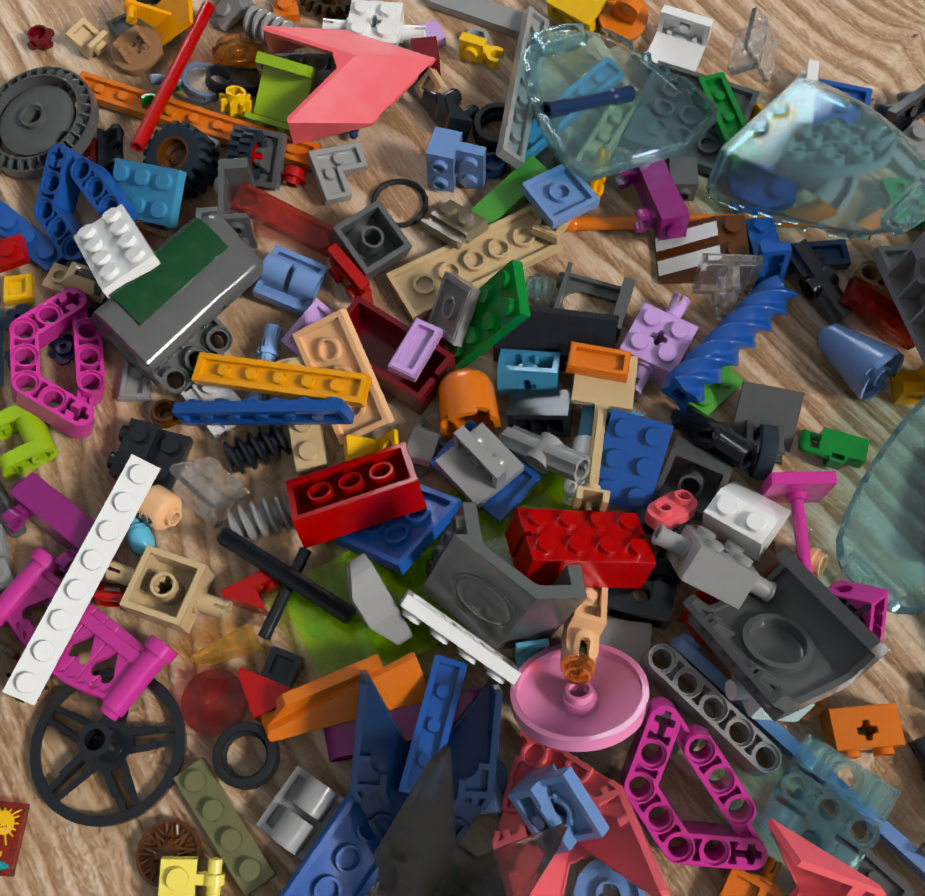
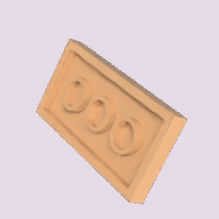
[292,308,395,445]

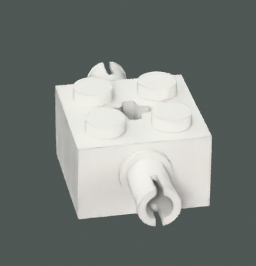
[322,0,427,47]

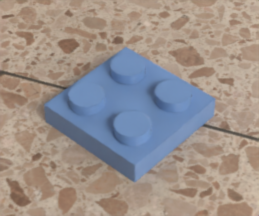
[520,161,600,229]

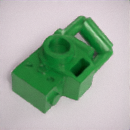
[798,427,870,470]

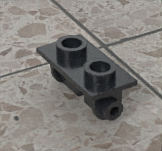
[97,123,124,176]

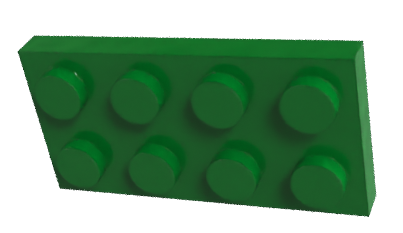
[448,259,531,370]

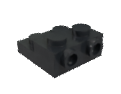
[107,418,194,493]

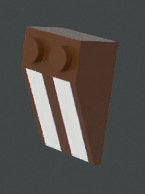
[654,215,751,284]

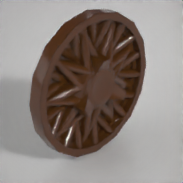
[135,819,202,888]

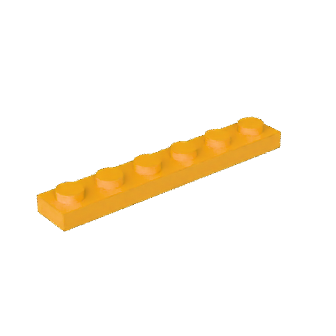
[191,352,372,408]

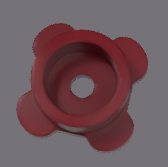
[27,25,55,50]

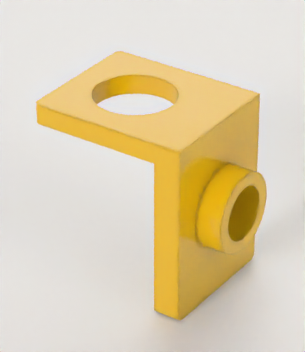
[343,429,399,461]

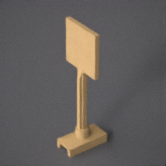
[570,356,638,512]

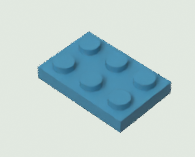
[112,158,187,228]

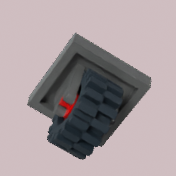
[226,124,288,190]

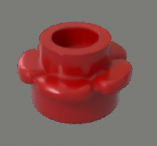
[280,164,306,188]

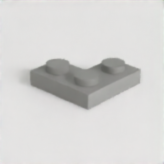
[307,142,368,205]

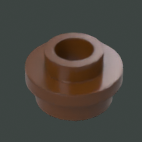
[150,399,180,429]

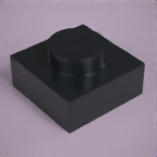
[260,646,305,688]

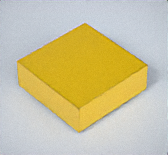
[3,273,35,306]

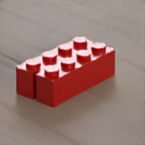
[505,508,657,589]

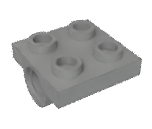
[256,765,344,860]

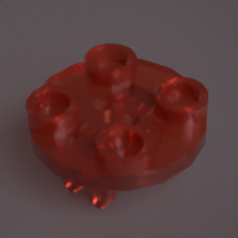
[181,668,248,736]

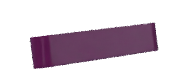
[323,688,482,763]

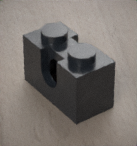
[607,576,677,630]

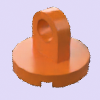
[597,0,648,44]

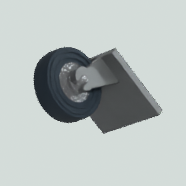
[732,381,805,480]

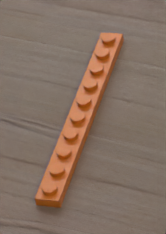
[79,71,322,172]

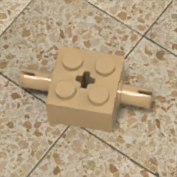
[105,545,233,634]

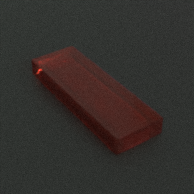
[840,276,915,350]

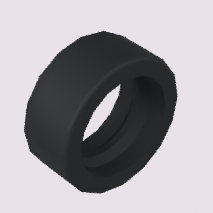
[473,102,505,153]
[212,721,280,790]

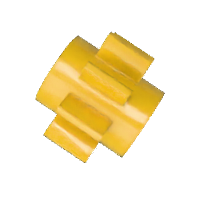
[219,85,252,120]

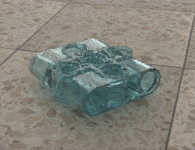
[754,733,901,870]

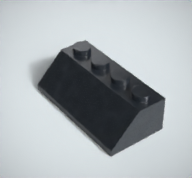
[493,305,619,372]

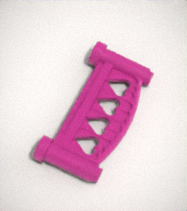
[0,545,178,722]

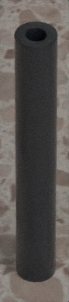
[258,547,312,640]

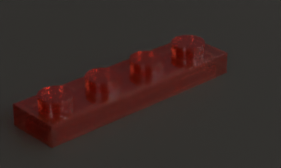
[230,181,334,258]

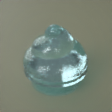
[526,273,556,302]

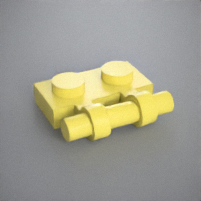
[158,856,225,896]

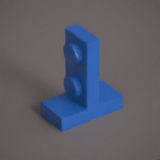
[745,217,792,291]

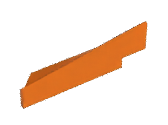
[261,652,427,742]

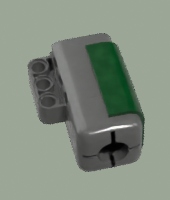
[90,214,264,396]

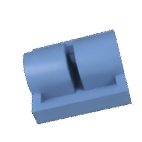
[253,245,329,316]

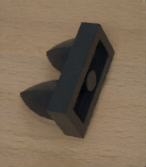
[874,84,925,136]

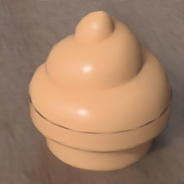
[793,547,828,578]

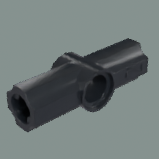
[789,239,855,325]
[670,403,758,470]

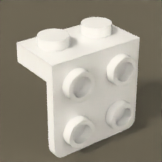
[644,4,714,72]

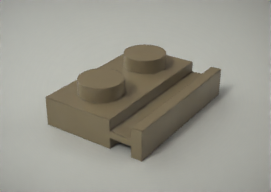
[421,199,489,250]

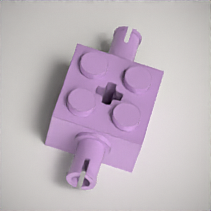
[619,293,699,398]

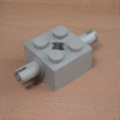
[651,524,777,609]

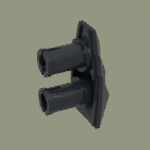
[421,88,480,143]

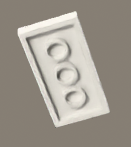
[73,204,161,299]
[400,589,522,685]

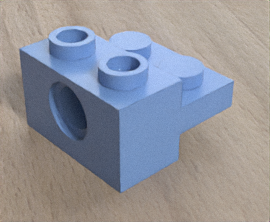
[426,126,486,193]
[507,764,610,856]

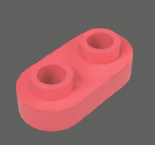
[644,489,698,530]

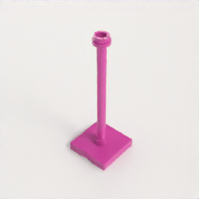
[756,471,837,572]

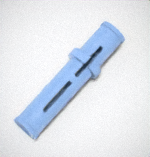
[248,323,283,401]

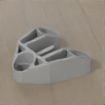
[345,553,413,645]

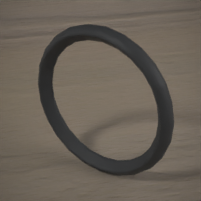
[371,178,429,228]

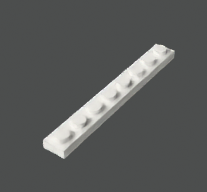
[2,454,161,705]

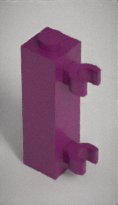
[615,150,690,241]
[1,472,118,575]

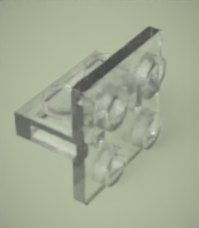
[727,7,779,82]
[169,456,251,529]

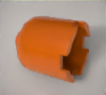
[437,368,501,441]

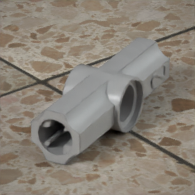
[501,425,591,482]

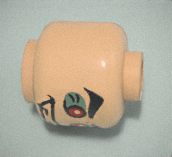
[136,484,182,531]

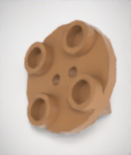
[112,24,164,77]

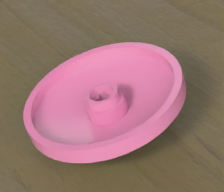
[510,644,650,752]

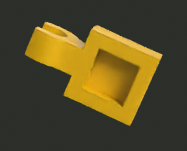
[459,31,504,69]

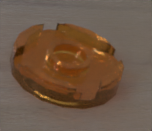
[211,33,265,68]

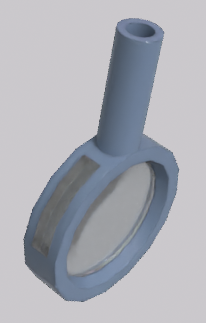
[149,61,226,103]

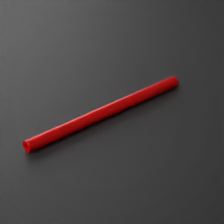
[130,1,214,153]

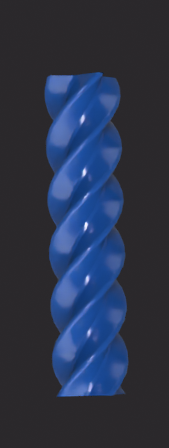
[661,275,798,412]

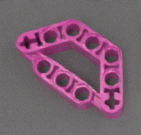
[9,288,105,439]
[620,697,768,870]

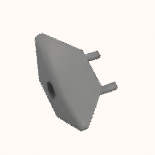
[407,418,448,478]

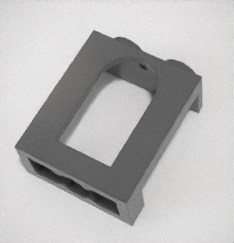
[549,262,636,343]

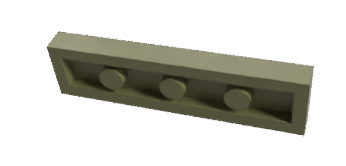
[173,758,277,896]

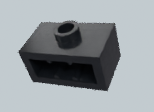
[506,389,573,437]

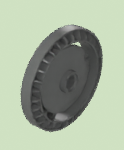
[0,66,99,179]

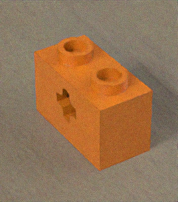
[819,703,906,760]

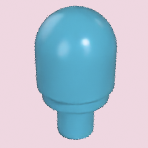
[125,515,155,556]

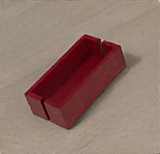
[346,295,455,415]

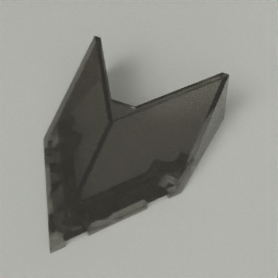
[375,744,568,896]

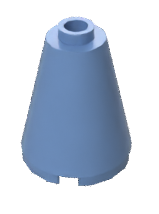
[817,323,905,401]

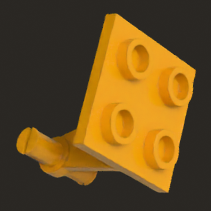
[123,0,193,46]

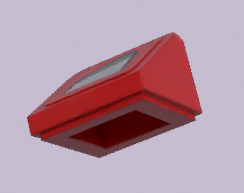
[93,582,128,609]

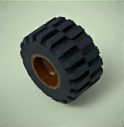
[143,120,220,199]

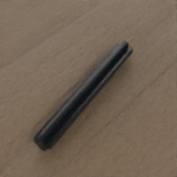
[217,527,356,624]

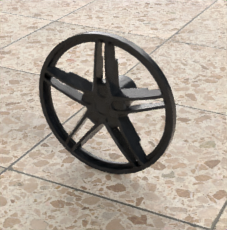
[30,668,187,827]

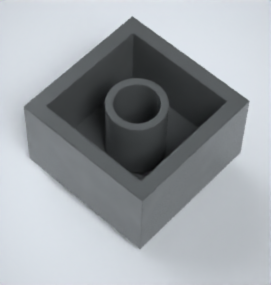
[328,200,412,281]

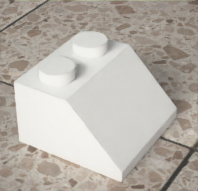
[702,481,791,561]

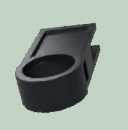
[205,64,260,97]

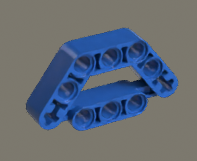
[34,143,137,267]

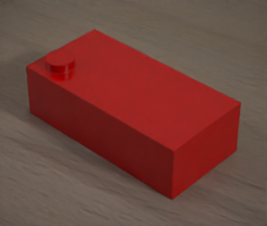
[285,442,427,549]

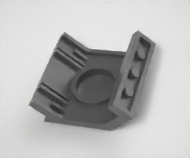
[420,502,587,649]
[683,548,890,722]

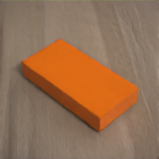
[566,341,631,383]

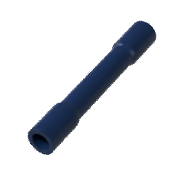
[541,85,636,119]

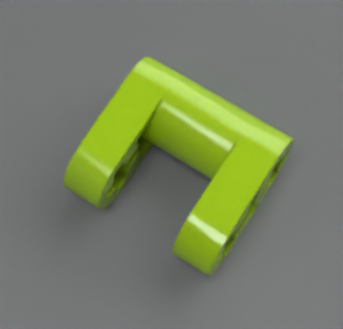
[0,404,59,478]

